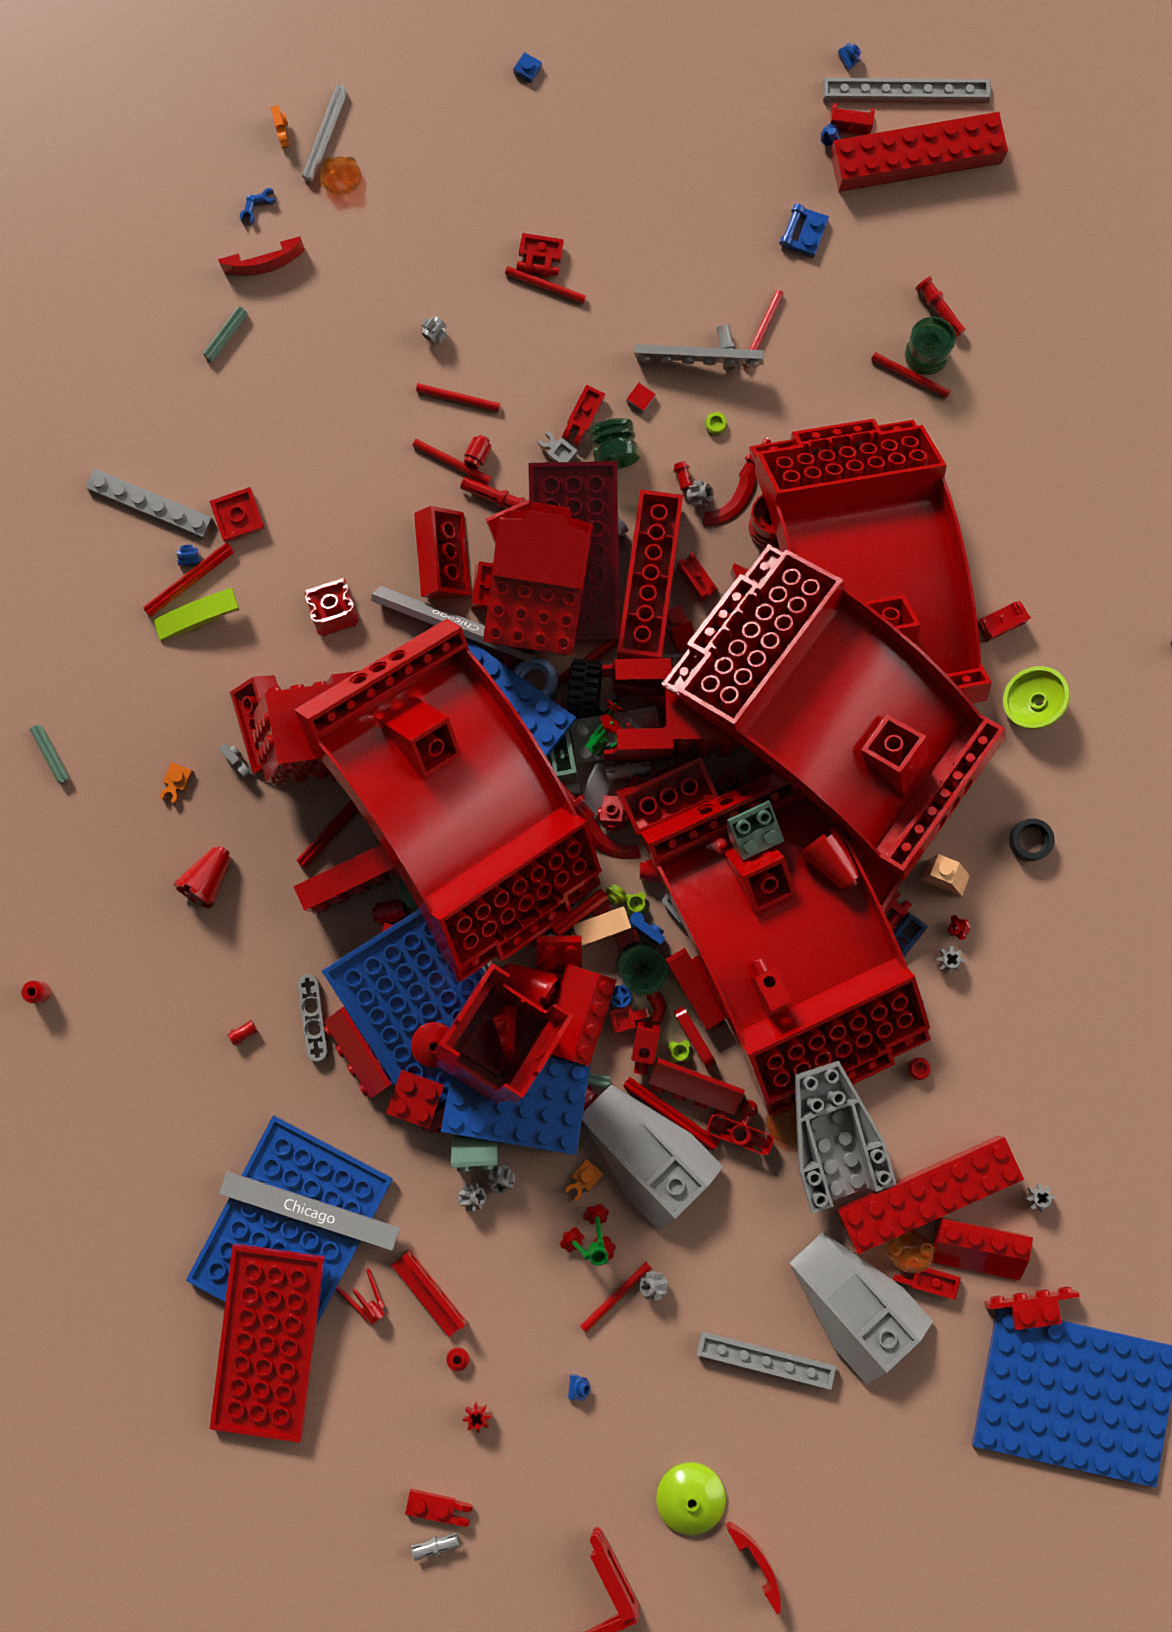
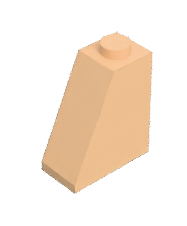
[920,854,970,896]
[570,906,631,947]

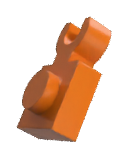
[270,105,290,148]
[160,762,193,804]
[565,1158,604,1201]

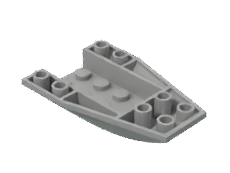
[795,1061,897,1214]
[582,1084,723,1231]
[789,1232,933,1384]

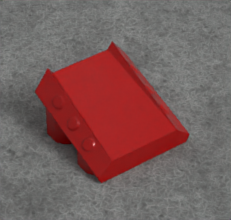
[304,578,359,637]
[492,1006,522,1071]

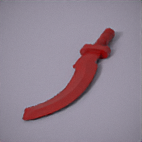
[702,438,771,526]
[561,782,641,859]

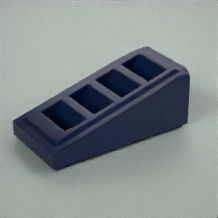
[893,911,928,957]

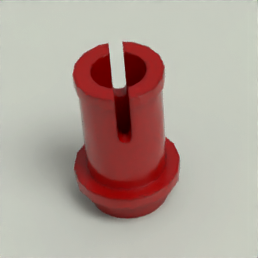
[673,461,693,491]
[227,1020,258,1046]

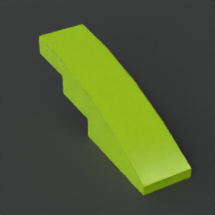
[154,588,240,641]

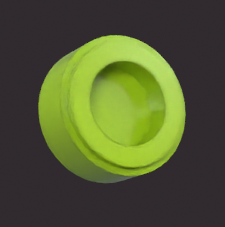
[705,412,727,435]

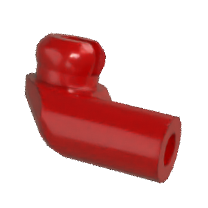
[646,990,667,1024]

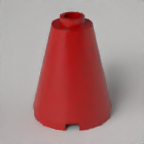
[799,825,860,890]
[173,846,231,909]
[501,963,563,1010]

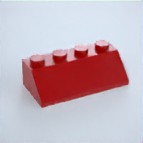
[414,506,471,599]
[230,675,279,774]
[616,755,718,835]
[552,964,617,1066]
[324,1006,394,1099]
[648,1058,745,1117]
[929,1217,1033,1281]

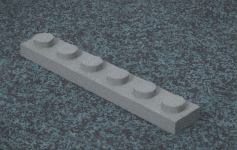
[634,344,765,368]
[85,468,213,539]
[696,1331,836,1390]

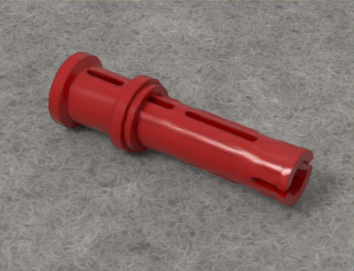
[915,276,966,338]
[460,476,526,509]

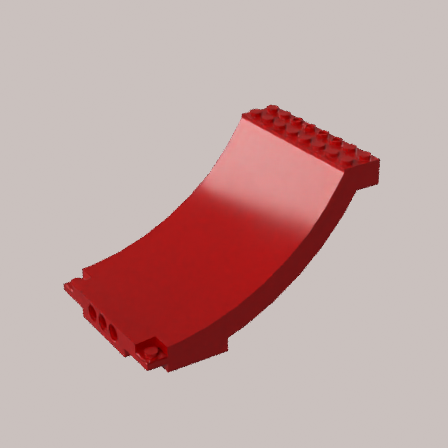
[749,419,992,704]
[661,544,1005,880]
[295,619,602,983]
[640,771,931,1117]

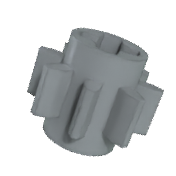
[421,316,447,344]
[687,480,714,509]
[935,946,965,974]
[486,1165,516,1194]
[458,1183,486,1212]
[1024,1183,1056,1213]
[640,1271,668,1301]

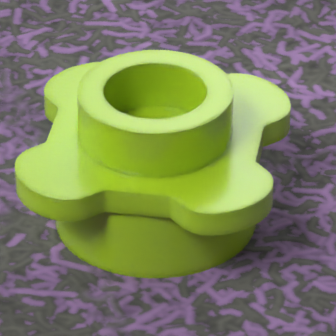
[605,884,626,905]
[624,892,648,916]
[668,1040,692,1063]

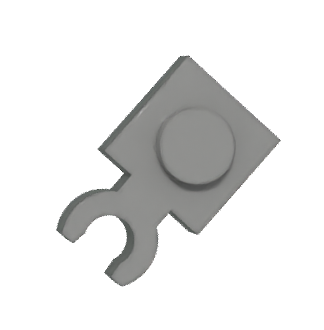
[538,431,578,462]
[218,743,253,779]

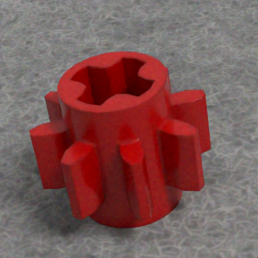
[462,1401,492,1434]

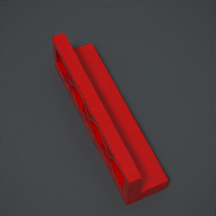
[391,1250,467,1337]

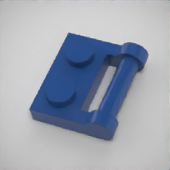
[779,203,829,258]
[629,912,666,947]

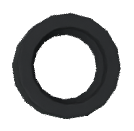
[1009,818,1055,861]

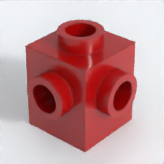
[597,795,629,831]

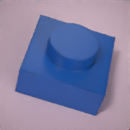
[513,52,542,83]

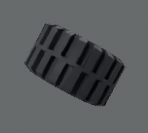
[567,658,602,716]

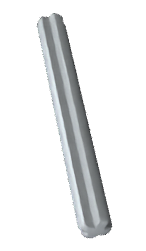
[302,85,347,182]

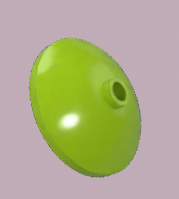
[1003,666,1070,729]
[656,1462,726,1535]

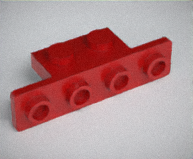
[984,1287,1080,1330]

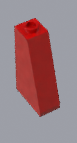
[664,948,726,1031]

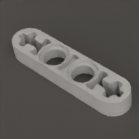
[298,974,328,1061]

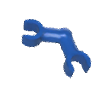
[240,188,276,225]

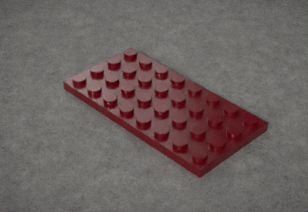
[528,461,620,640]

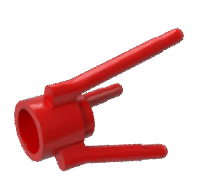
[336,1268,386,1325]

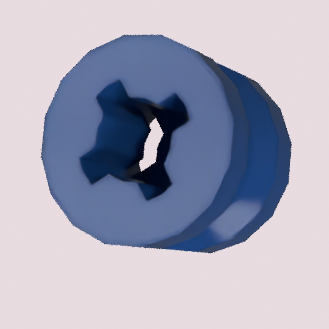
[610,985,632,1008]

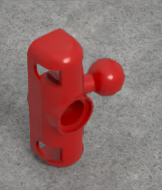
[706,1099,774,1155]

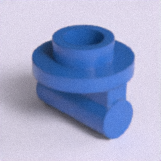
[838,42,862,70]
[821,124,841,146]
[176,544,201,566]
[568,1374,591,1401]

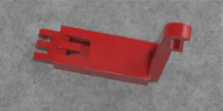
[585,1527,640,1632]

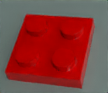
[209,487,265,543]
[536,935,582,973]
[386,1070,445,1129]

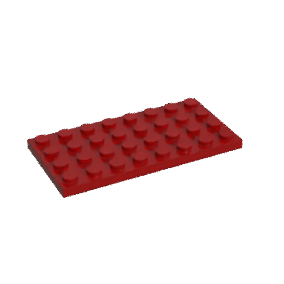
[209,1244,325,1443]

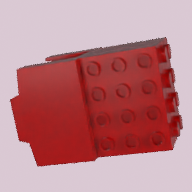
[483,502,593,656]
[602,658,740,764]
[253,671,358,786]
[434,963,574,1105]

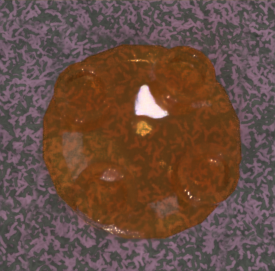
[319,156,361,195]
[766,1105,797,1144]
[888,1230,934,1273]

